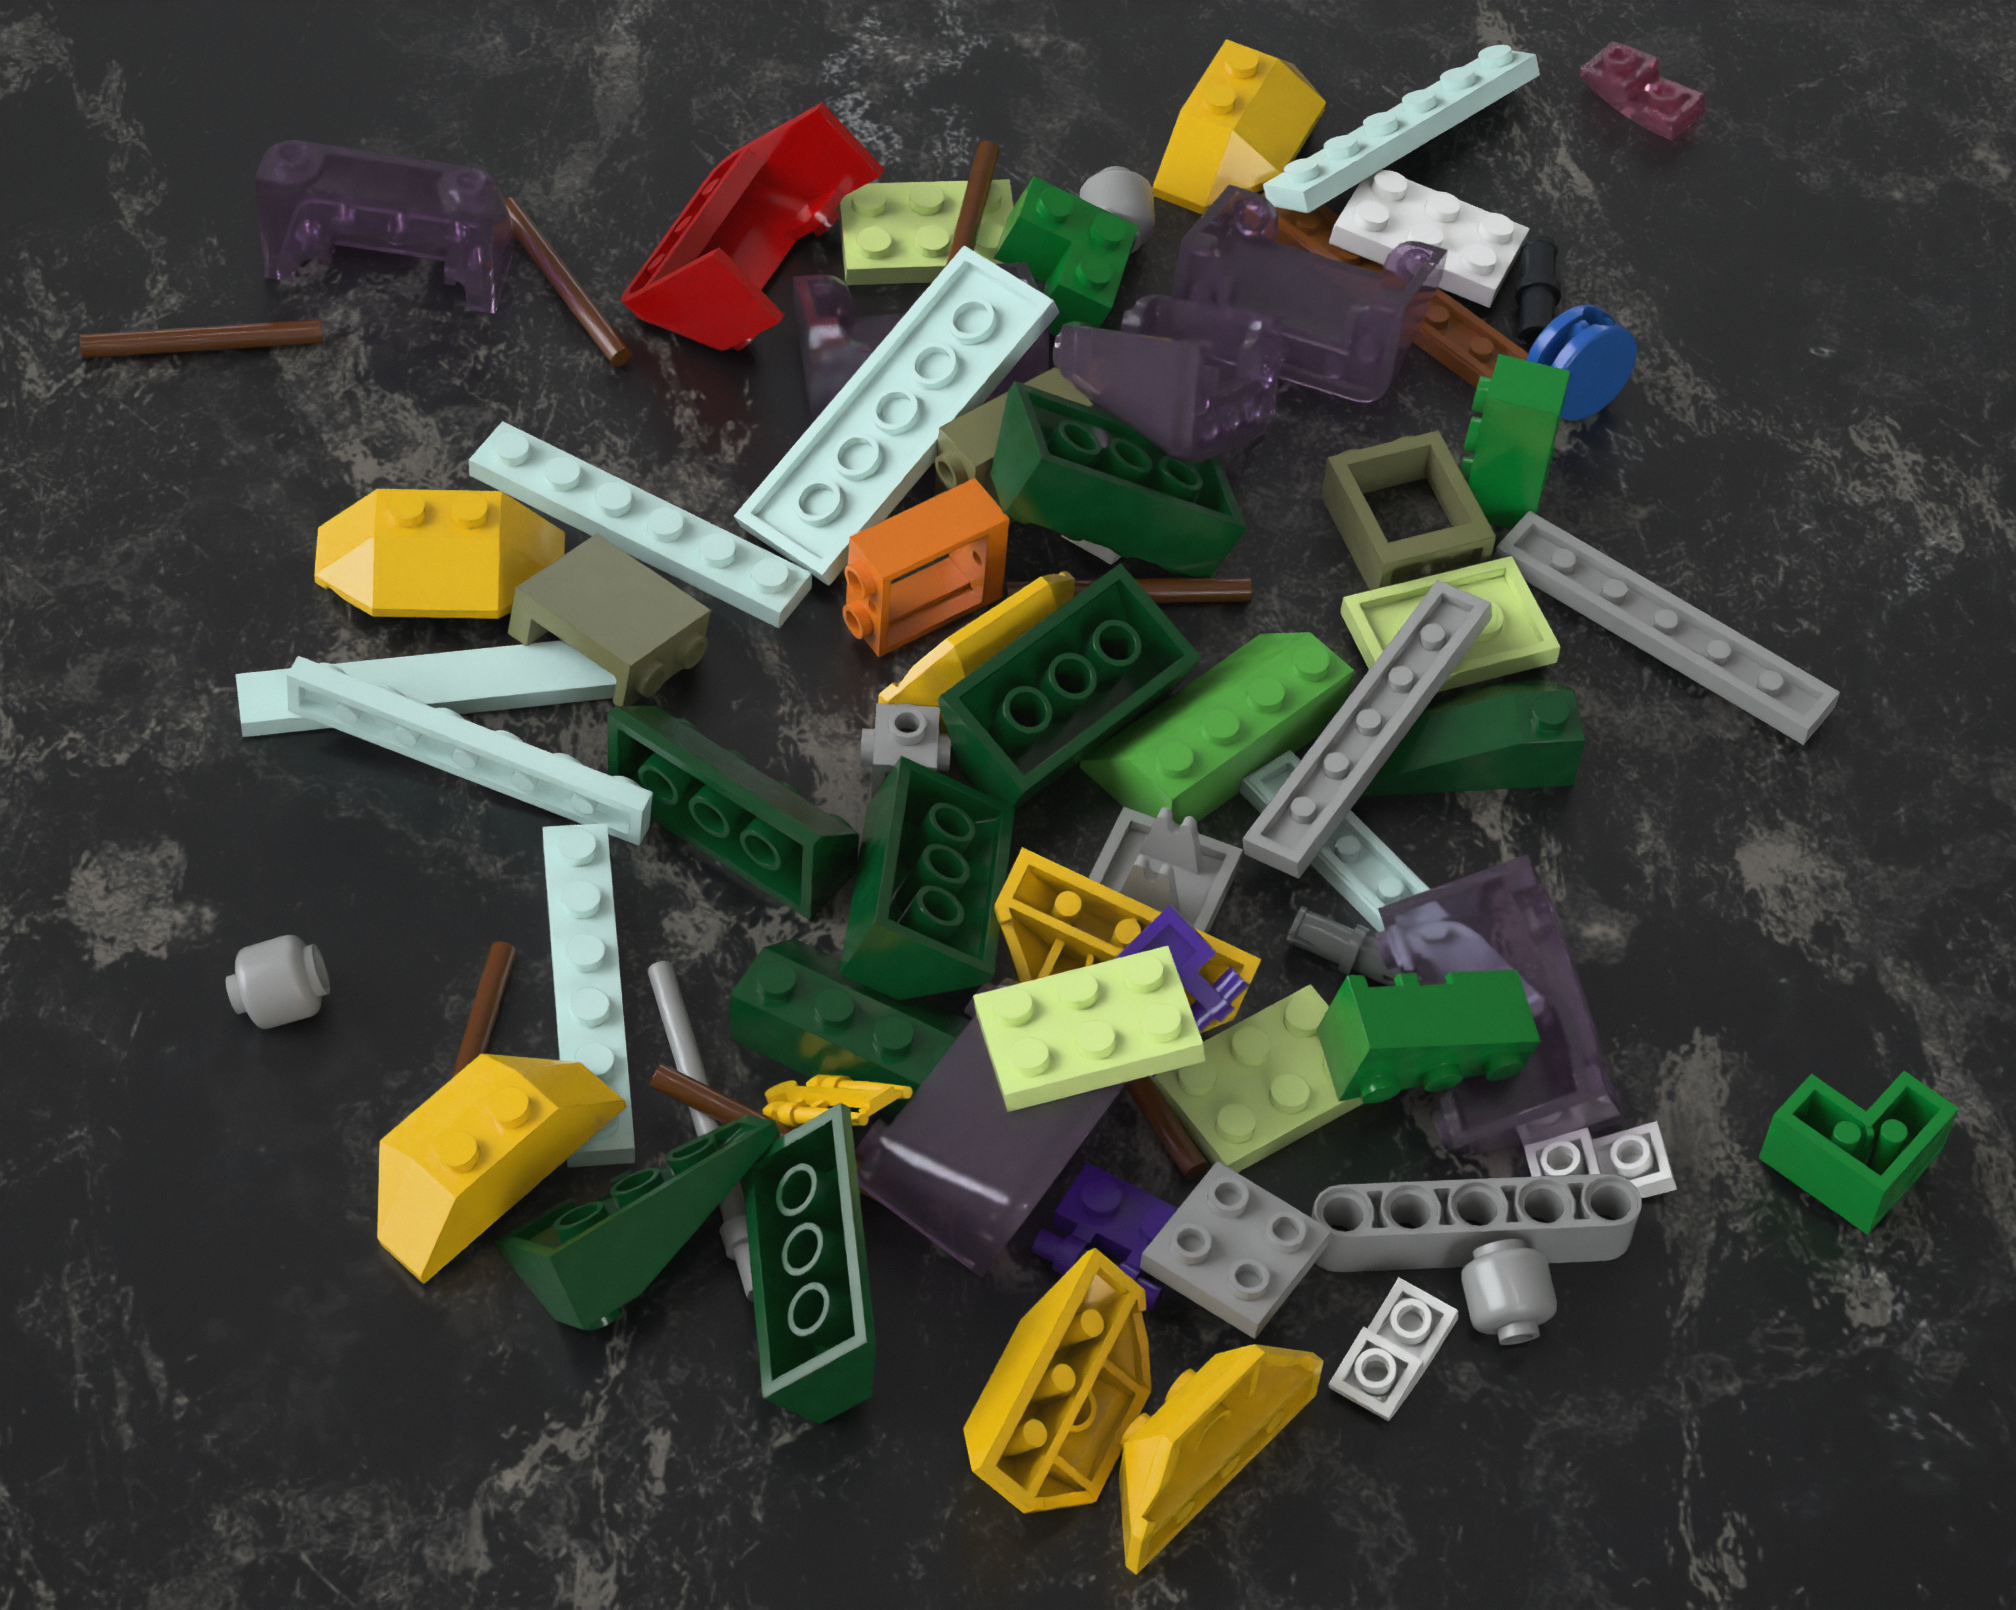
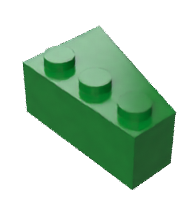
[1460,354,1571,530]
[1316,970,1541,1103]

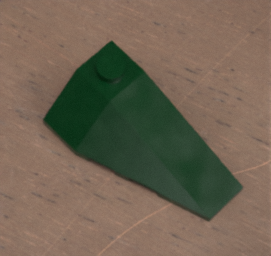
[1360,680,1585,797]
[495,1115,780,1330]

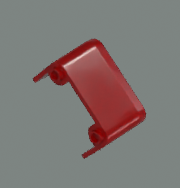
[621,102,885,351]

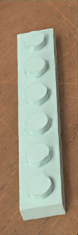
[1263,45,1540,213]
[469,421,812,628]
[287,656,653,846]
[543,823,635,1167]

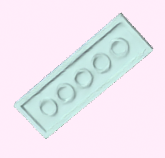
[734,246,1060,586]

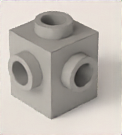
[860,703,951,800]

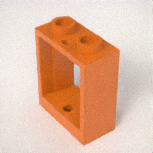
[843,478,1009,657]

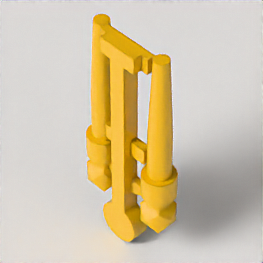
[762,1074,913,1129]

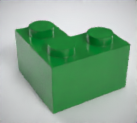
[994,176,1138,349]
[1759,1071,1959,1235]

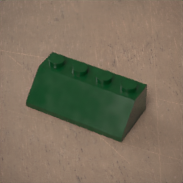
[990,381,1247,578]
[937,563,1202,810]
[607,706,859,921]
[839,756,1015,1001]
[729,938,1000,1150]
[742,1102,876,1424]

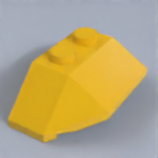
[1152,39,1326,215]
[314,489,565,619]
[878,571,1075,746]
[994,847,1261,1033]
[377,1054,627,1284]
[963,1248,1151,1514]
[1119,1344,1324,1575]

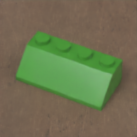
[1080,632,1354,824]

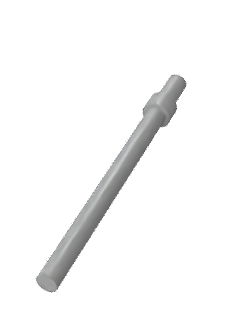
[647,961,754,1302]

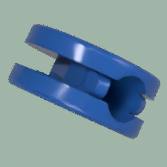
[1526,304,1637,421]

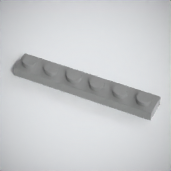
[1494,510,1840,745]
[1242,580,1492,879]

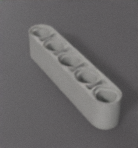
[1311,1174,1642,1272]

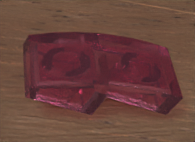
[1580,41,1705,141]

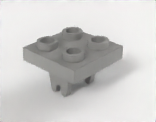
[1089,807,1243,934]
[1140,1161,1332,1339]

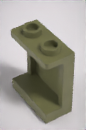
[508,533,711,706]

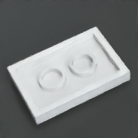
[1329,169,1530,308]

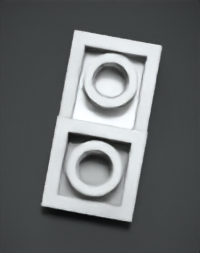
[1524,1121,1677,1198]
[1328,1278,1458,1422]

